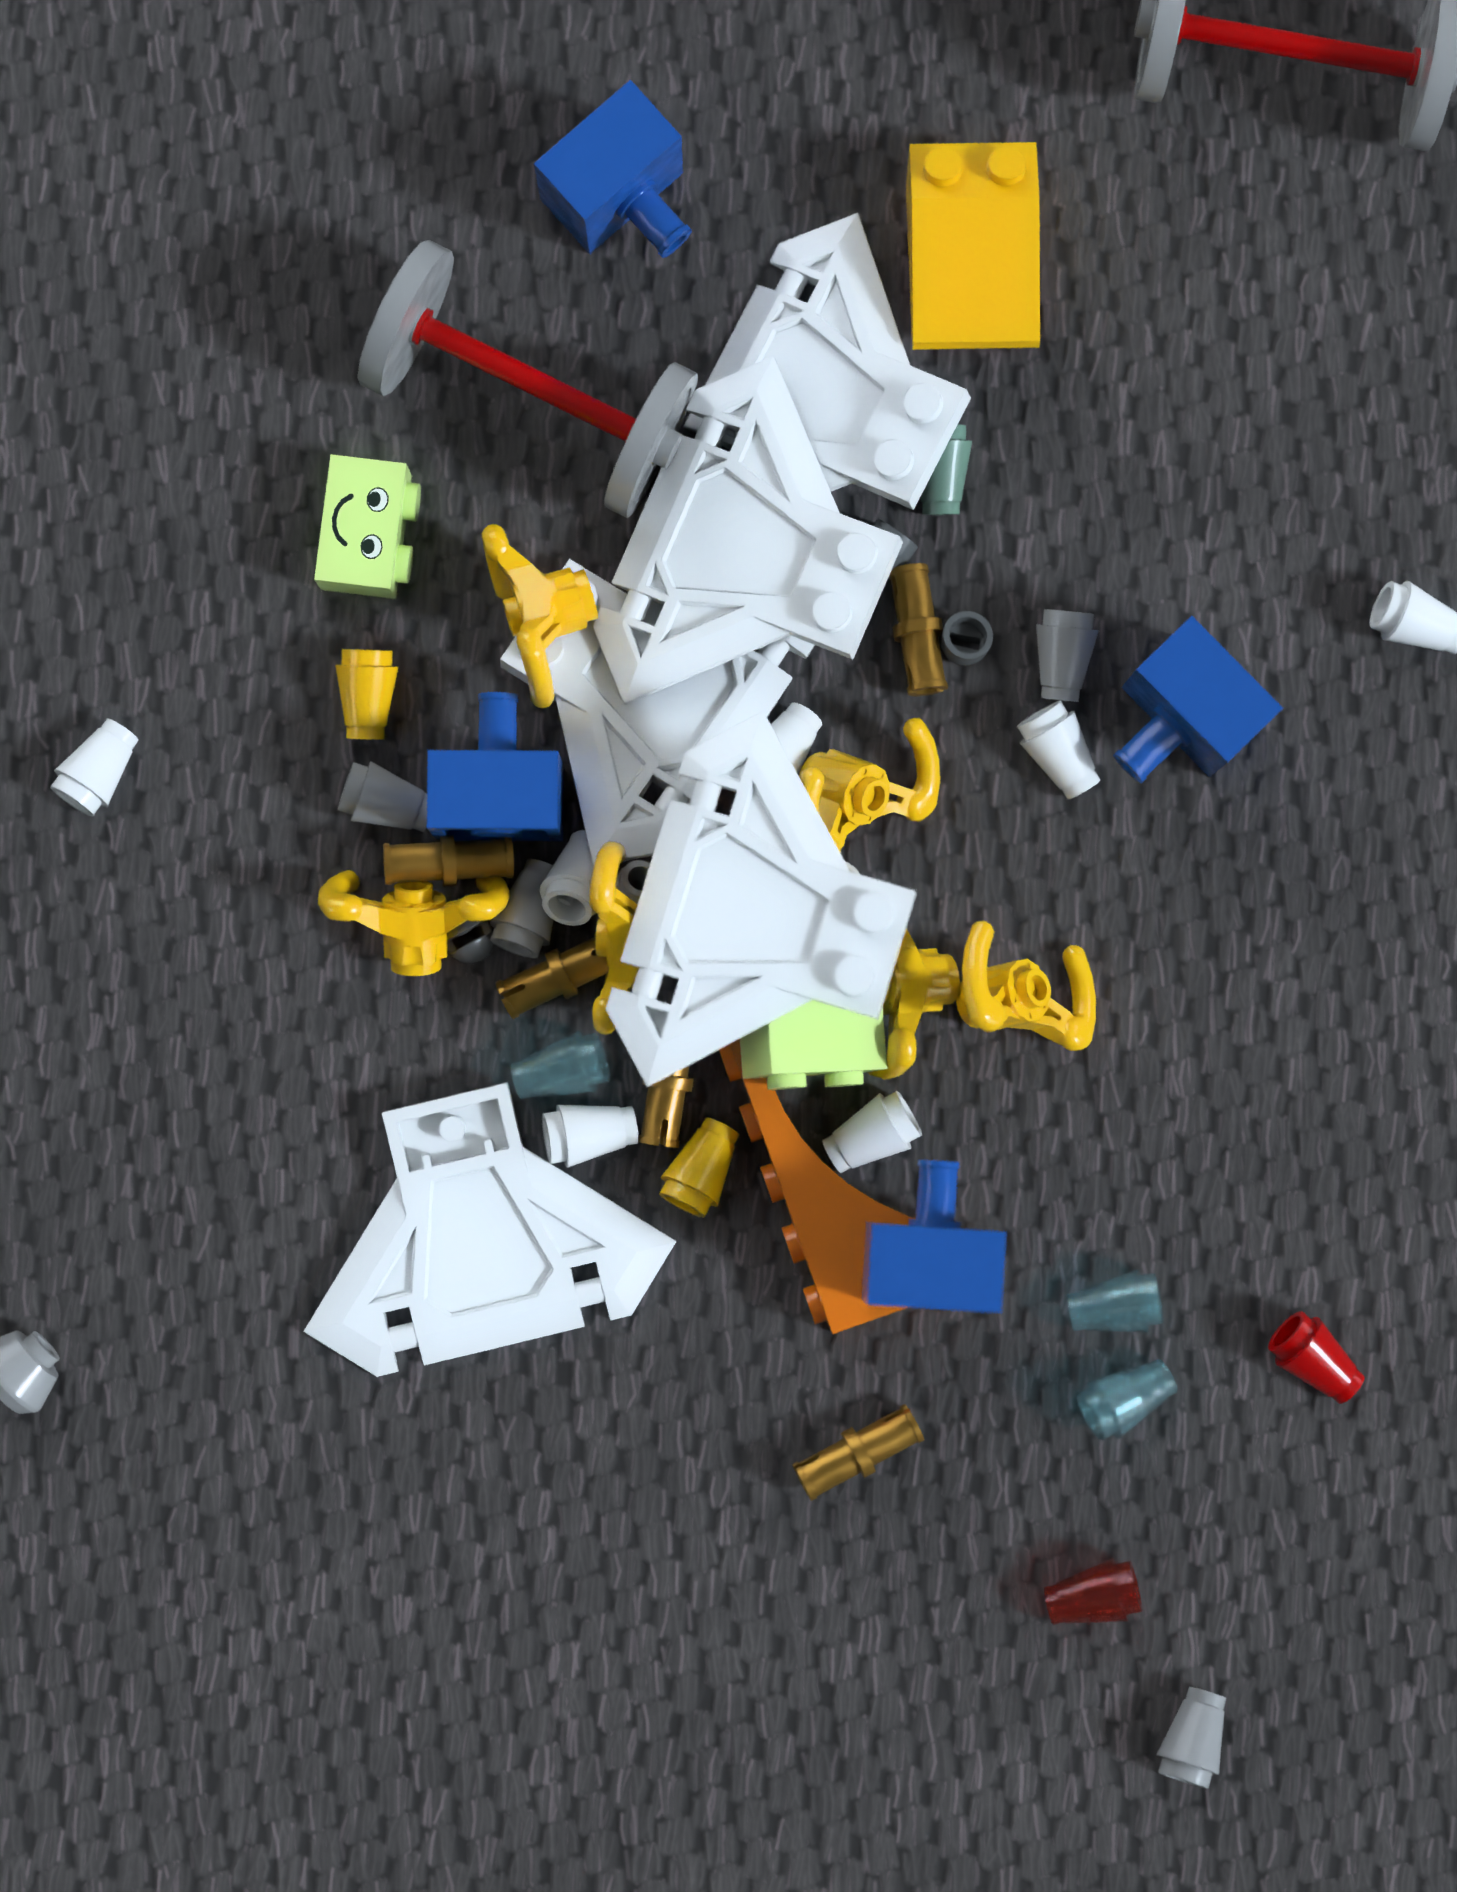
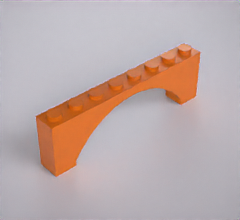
[719,1039,915,1334]

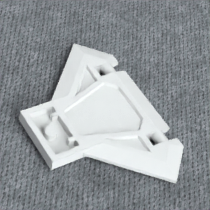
[684,213,971,510]
[593,356,903,705]
[500,559,815,867]
[606,711,917,1087]
[303,1082,676,1377]

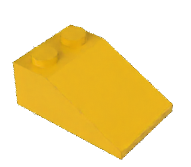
[906,142,1040,350]

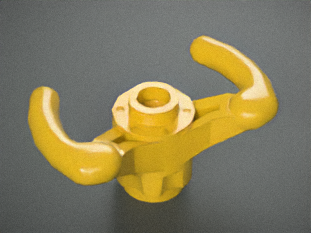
[482,524,598,708]
[799,718,940,853]
[590,842,639,1035]
[318,870,510,976]
[956,921,1096,1051]
[867,928,960,1080]

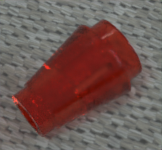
[1044,1558,1143,1625]

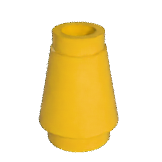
[335,649,398,740]
[659,1117,739,1218]

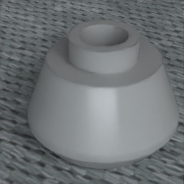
[0,1330,60,1414]

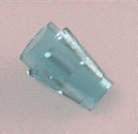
[511,1031,610,1100]
[1067,1269,1164,1333]
[1077,1359,1177,1440]

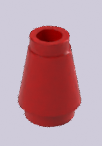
[1268,1311,1365,1404]

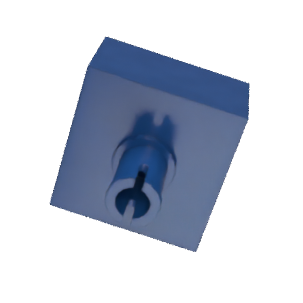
[534,80,692,258]
[1113,616,1283,784]
[427,692,564,842]
[861,1160,1006,1313]

